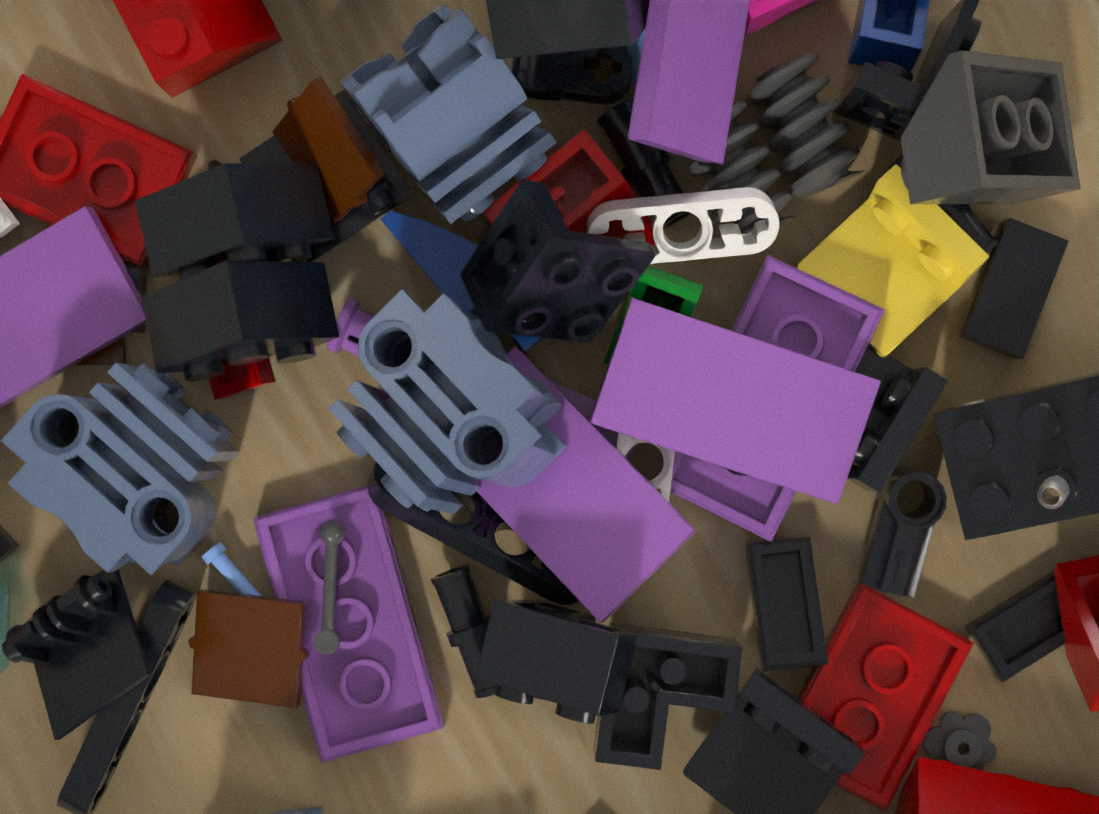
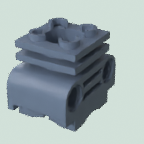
[339,4,557,224]
[328,289,567,514]
[1,362,240,575]

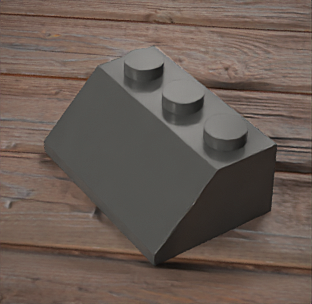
[901,50,1081,205]

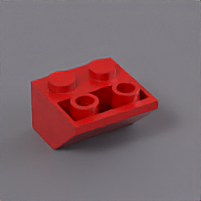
[482,129,655,245]

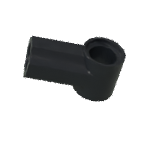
[858,466,947,598]

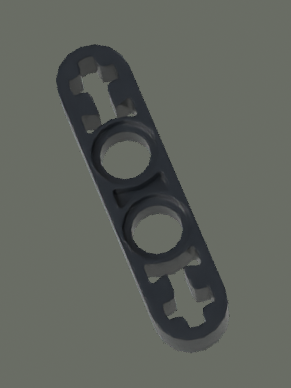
[367,462,579,605]
[57,580,197,814]

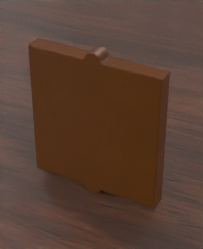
[272,76,385,224]
[188,589,309,708]

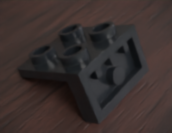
[833,0,982,142]
[460,179,656,342]
[847,345,948,493]
[683,668,865,814]

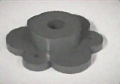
[922,711,997,771]

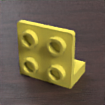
[797,164,990,357]

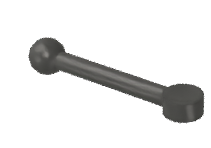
[314,520,345,655]

